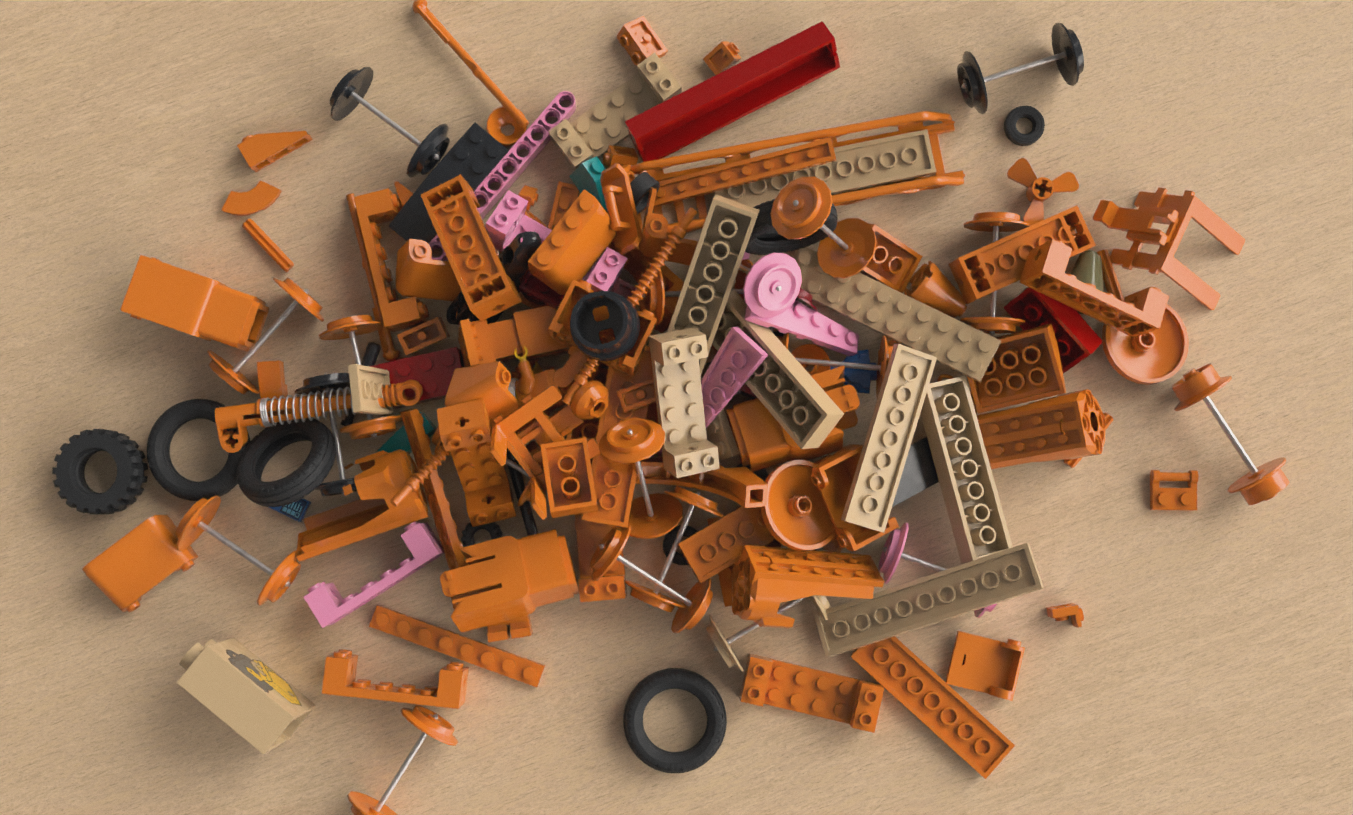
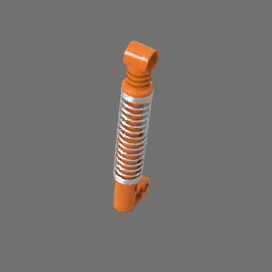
[215,380,423,453]

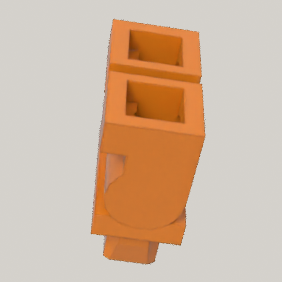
[487,615,533,642]

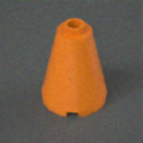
[904,261,967,318]

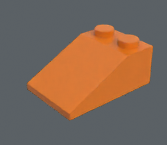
[859,223,923,293]
[540,437,598,518]

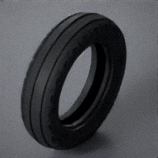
[745,199,838,255]
[147,399,250,501]
[236,418,336,507]
[623,668,727,773]

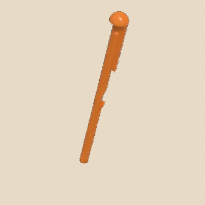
[412,0,529,128]
[346,193,400,362]

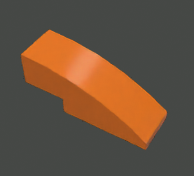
[257,360,288,411]

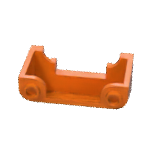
[396,239,499,301]
[548,279,657,375]
[445,361,550,433]
[811,444,899,551]
[82,515,198,613]

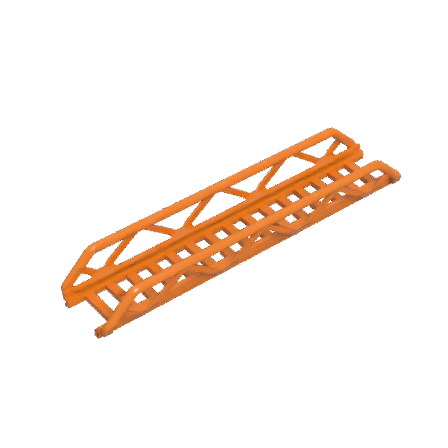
[630,111,965,235]

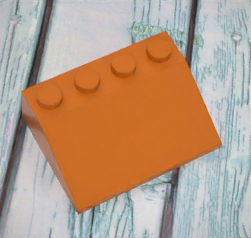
[967,323,1066,414]

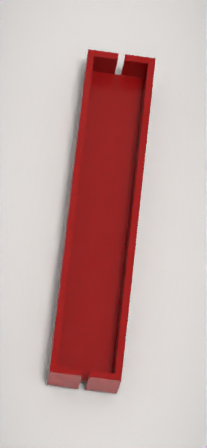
[625,21,840,162]

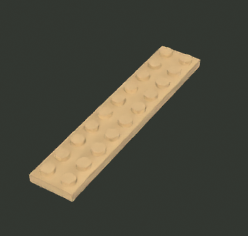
[714,129,936,207]
[793,247,1001,382]
[814,543,1044,658]

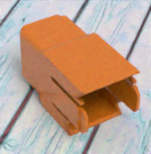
[120,255,269,352]
[726,366,860,472]
[440,529,579,632]

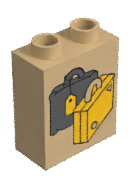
[177,638,316,755]

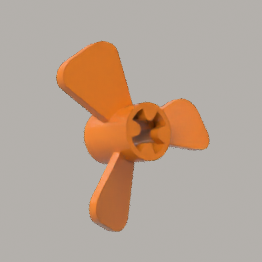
[1007,158,1079,226]

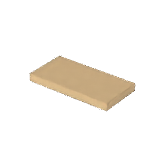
[348,364,394,416]

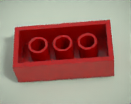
[1003,287,1103,374]
[369,347,464,409]

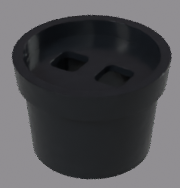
[570,291,640,361]

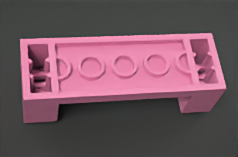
[485,190,627,292]
[304,521,444,628]

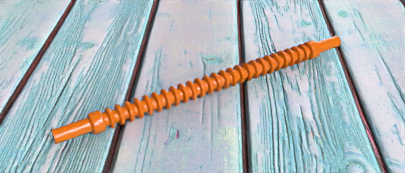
[562,207,697,405]
[390,359,539,507]

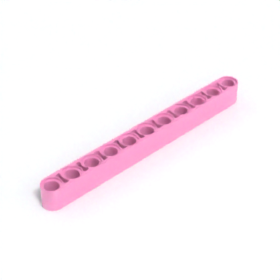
[429,91,576,261]

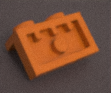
[617,16,668,66]

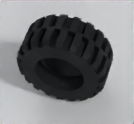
[52,429,148,515]

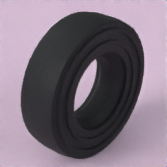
[1004,106,1045,146]

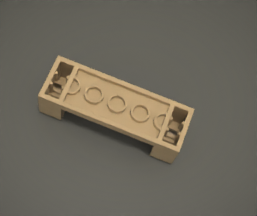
[548,53,682,171]
[649,328,720,478]

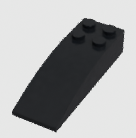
[389,122,509,244]

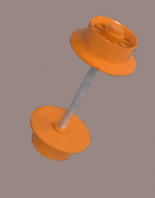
[1171,363,1289,505]

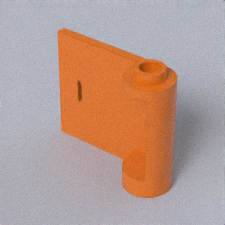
[945,631,1025,701]

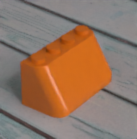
[528,189,617,295]

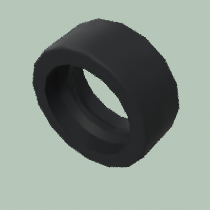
[630,172,660,214]

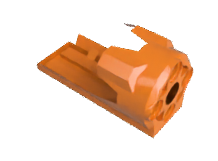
[976,389,1106,469]
[296,449,428,562]
[731,545,884,628]

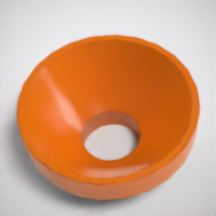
[487,106,527,146]
[571,381,609,421]

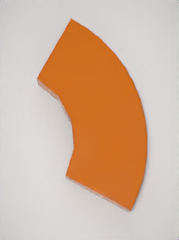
[222,180,282,216]

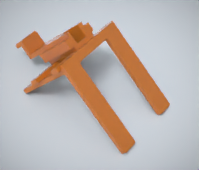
[1093,187,1245,310]
[490,385,600,520]

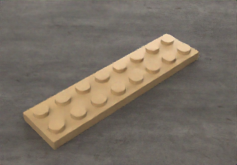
[841,343,937,533]

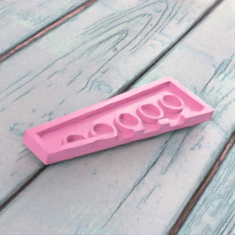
[745,300,859,356]
[701,326,768,428]

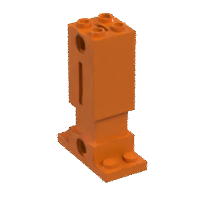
[457,306,570,367]

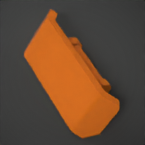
[600,163,642,255]

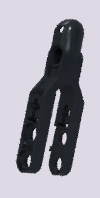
[446,231,541,325]

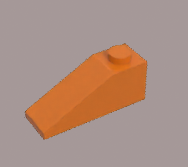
[237,131,313,172]

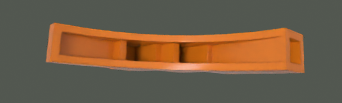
[635,457,768,508]

